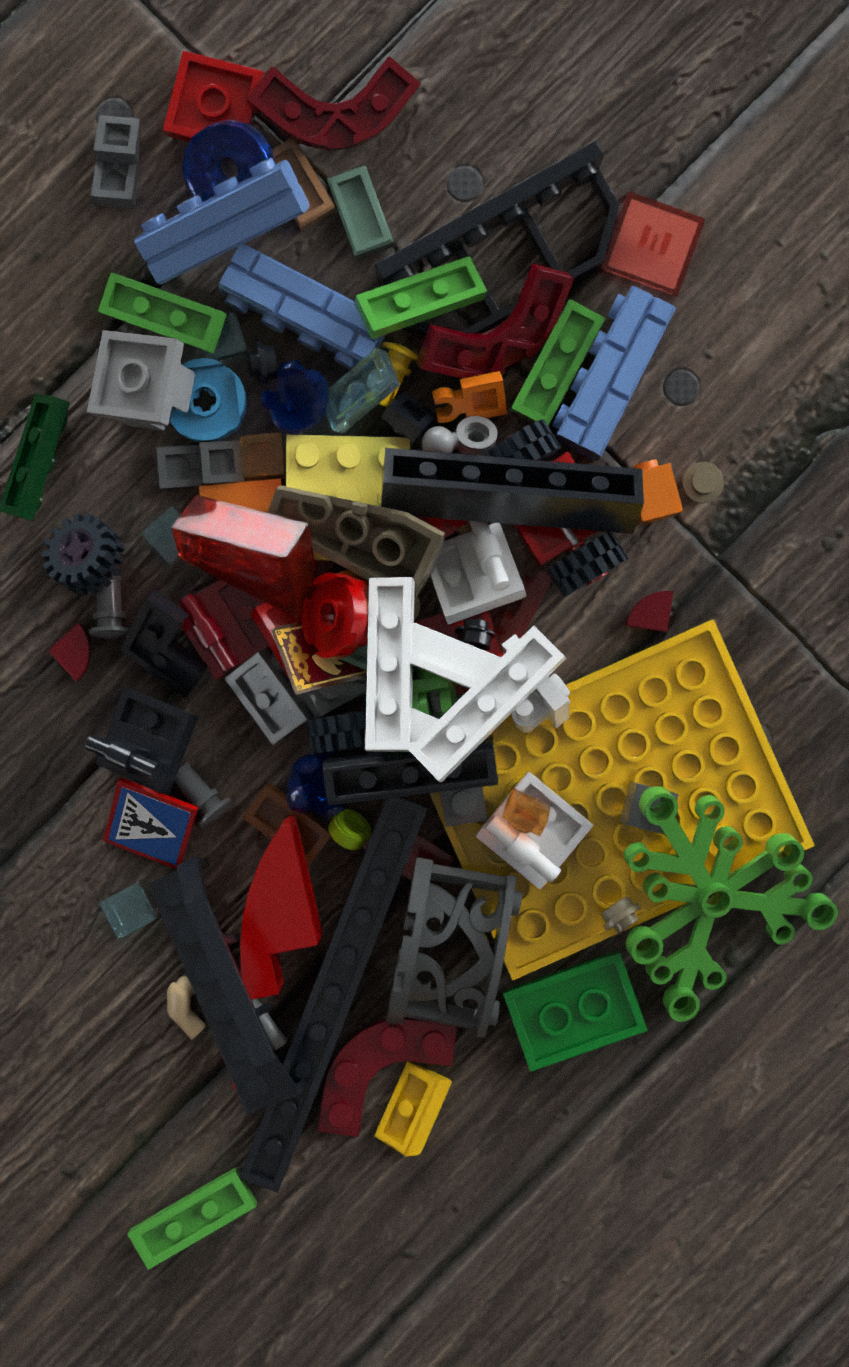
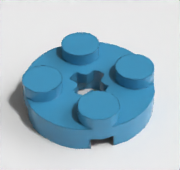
[169,358,247,443]

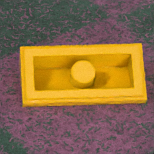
[374,1061,452,1157]

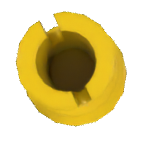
[367,342,418,408]

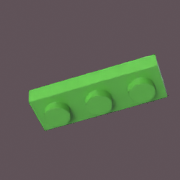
[354,256,487,339]
[98,272,227,354]
[510,299,606,426]
[127,1167,257,1270]

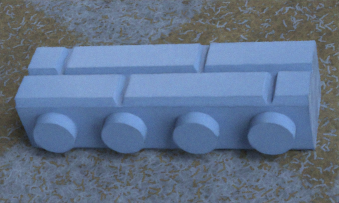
[134,157,310,285]
[218,244,387,371]
[552,286,676,461]

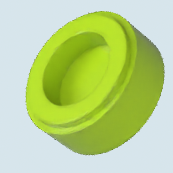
[328,809,372,850]

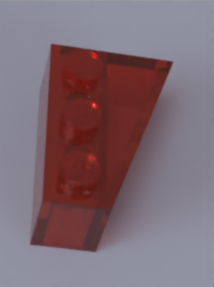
[171,495,317,618]

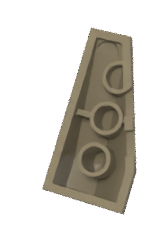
[263,485,445,599]

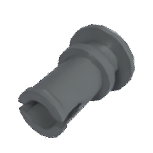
[89,574,130,639]
[173,763,232,828]

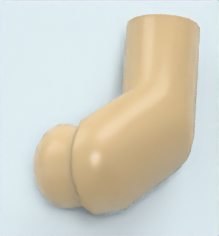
[167,976,206,1040]

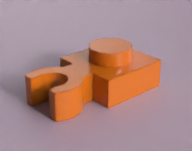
[432,371,507,423]

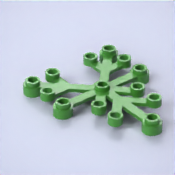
[624,786,838,1022]

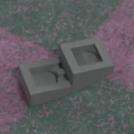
[91,115,141,209]
[154,440,244,491]

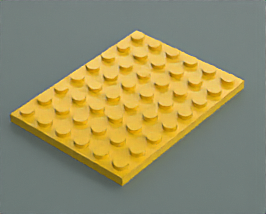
[429,619,815,981]

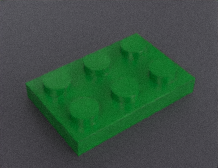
[502,950,647,1072]

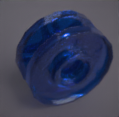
[182,119,275,202]

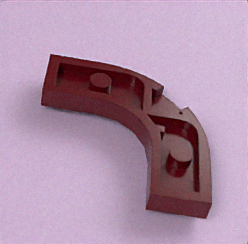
[246,56,421,150]
[416,263,574,378]
[318,1017,457,1137]

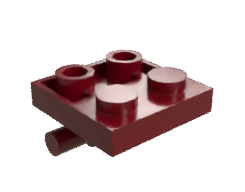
[178,566,270,680]

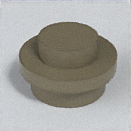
[682,462,724,503]
[600,896,641,933]

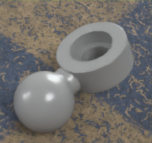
[422,416,497,456]

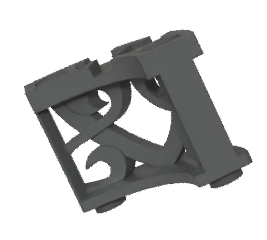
[386,857,522,1038]

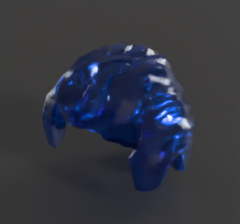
[261,360,329,435]
[285,751,345,820]

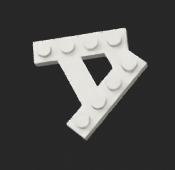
[365,577,566,782]

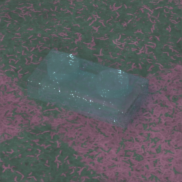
[320,348,400,433]

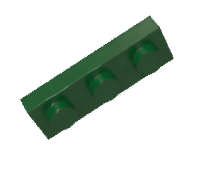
[0,394,70,521]

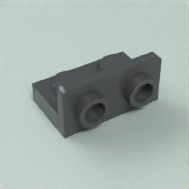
[224,647,313,745]

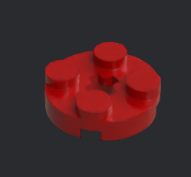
[302,573,368,659]

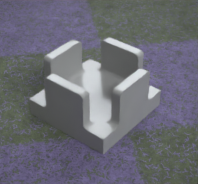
[87,330,195,431]

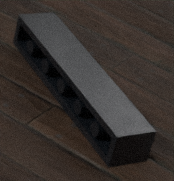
[380,448,644,534]

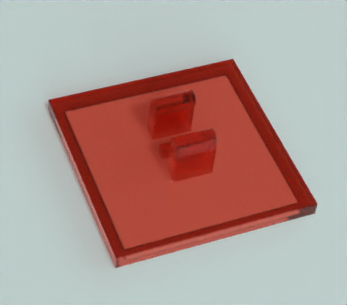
[601,191,705,297]

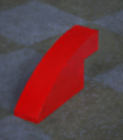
[240,815,323,1000]

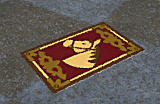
[271,614,367,695]

